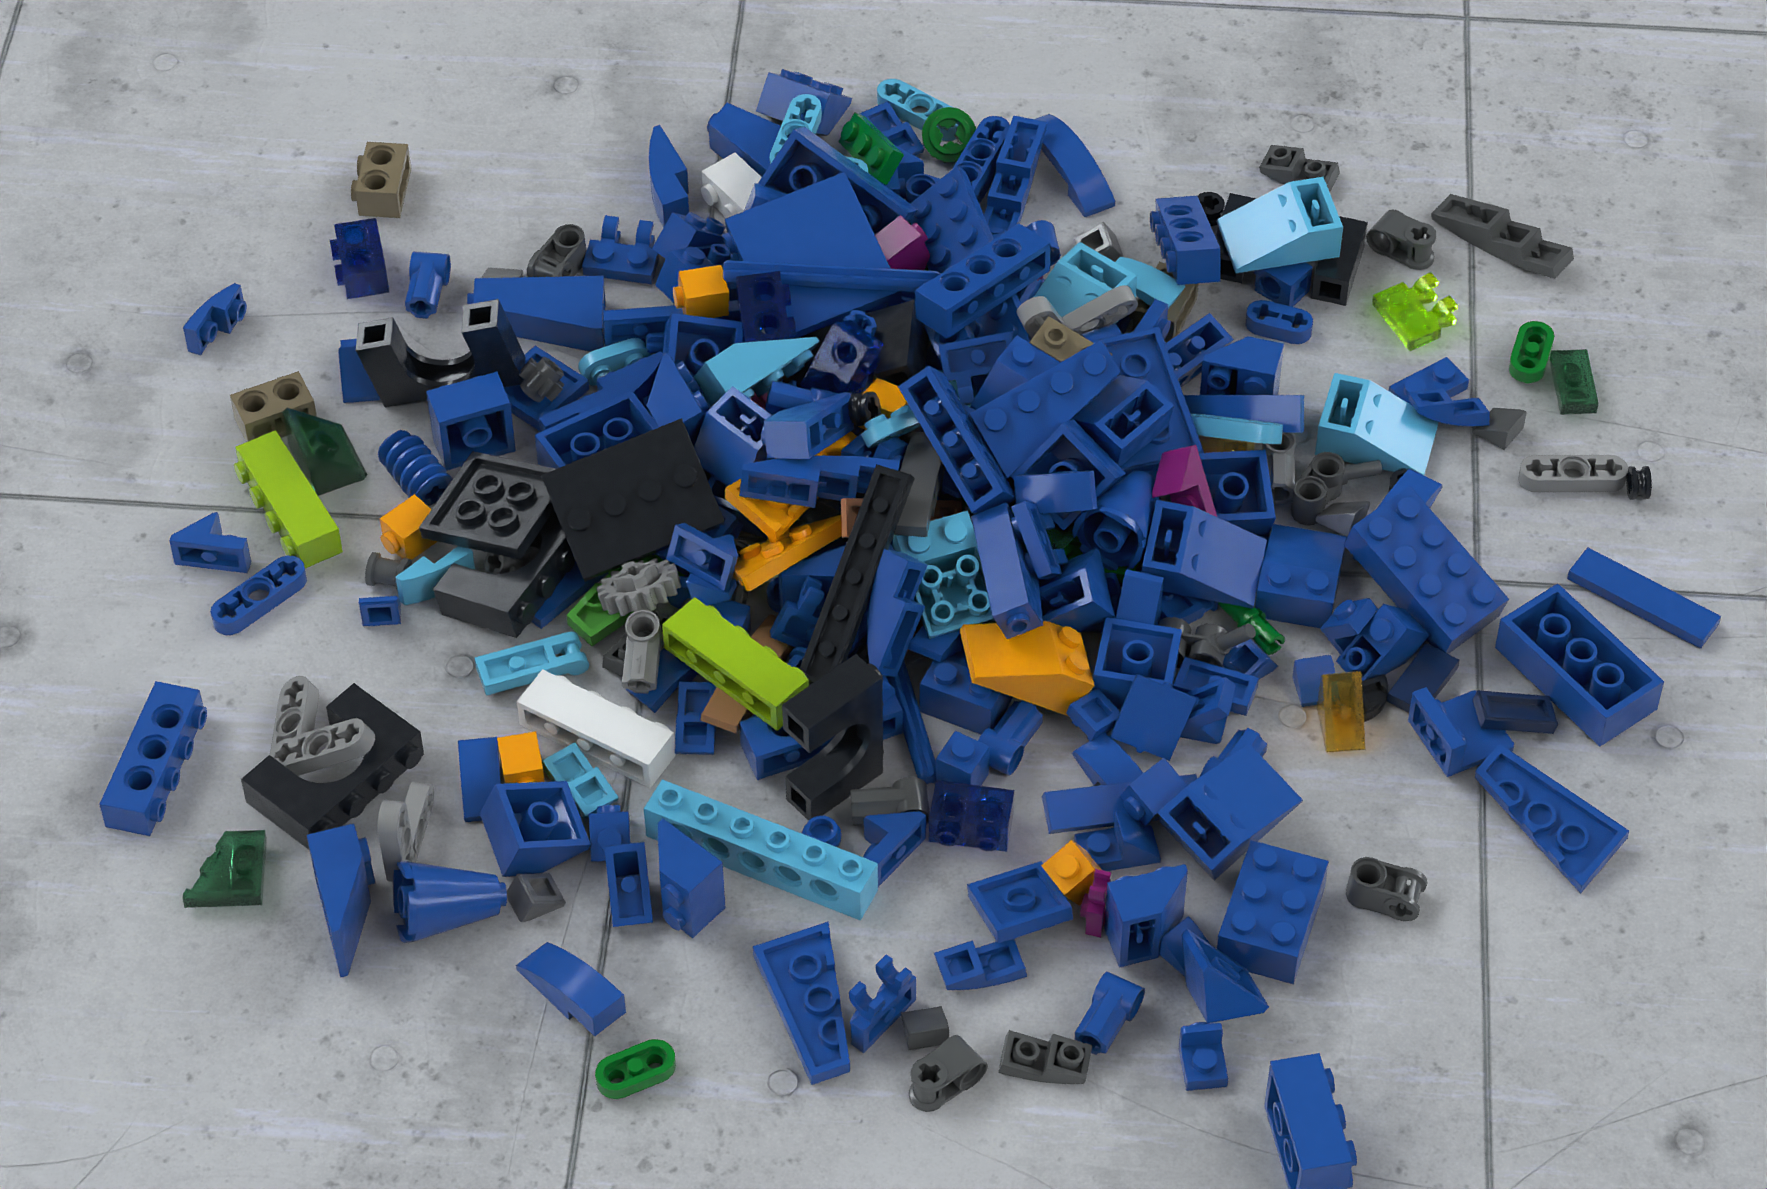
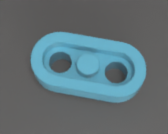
[578,338,651,386]
[861,405,921,449]

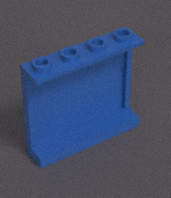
[722,172,902,341]

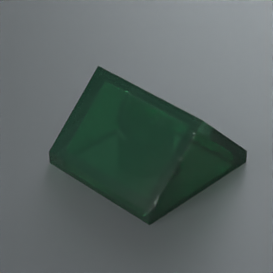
[282,407,368,496]

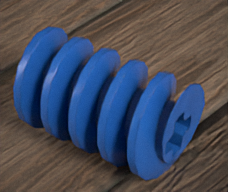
[378,430,453,506]

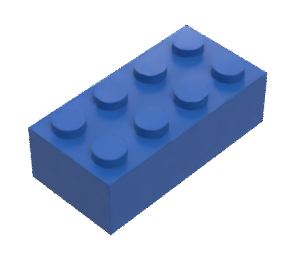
[758,127,918,234]
[1344,485,1509,654]
[1495,583,1664,747]

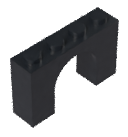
[1215,193,1368,306]
[356,299,526,407]
[778,300,929,391]
[433,509,576,638]
[782,654,884,821]
[241,683,424,850]

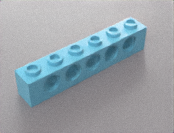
[644,779,878,921]

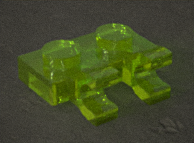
[1372,272,1458,351]

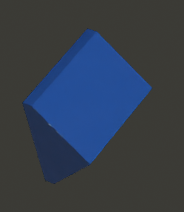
[1182,929,1269,1024]

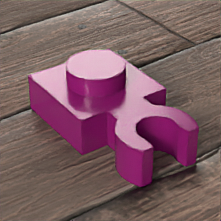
[1080,869,1112,938]

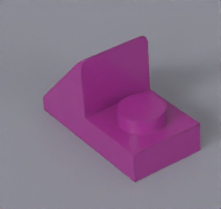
[1152,445,1217,517]

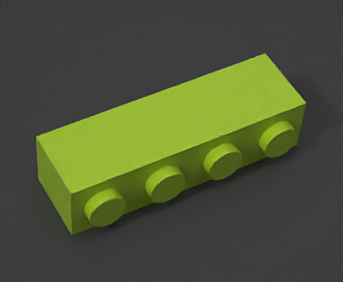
[234,430,343,568]
[662,597,809,731]

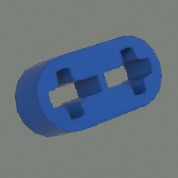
[1245,300,1313,344]

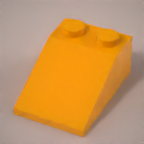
[960,621,1095,716]

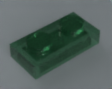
[1549,349,1599,415]

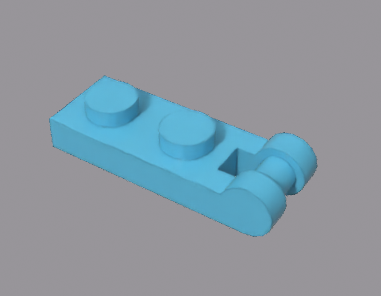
[474,632,590,696]

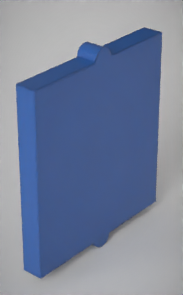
[1110,674,1197,761]

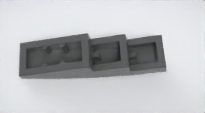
[1431,194,1574,279]
[894,431,945,537]

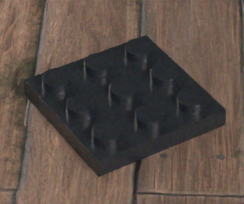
[419,451,555,560]

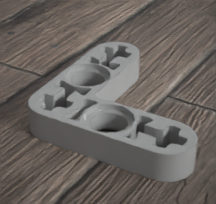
[1016,285,1138,338]
[270,676,375,776]
[377,782,434,882]

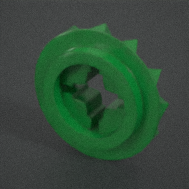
[921,107,976,163]

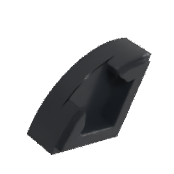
[1348,674,1388,722]

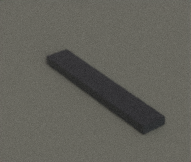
[800,464,915,686]

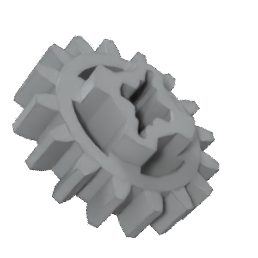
[597,558,681,616]

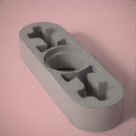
[1518,455,1628,492]

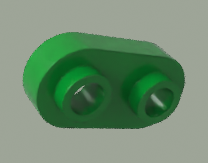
[1509,321,1555,383]
[595,1039,676,1099]

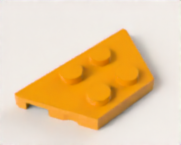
[733,515,842,591]

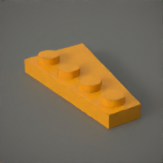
[725,431,857,542]

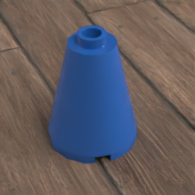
[1072,471,1160,570]
[393,861,507,943]

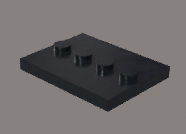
[541,418,725,582]

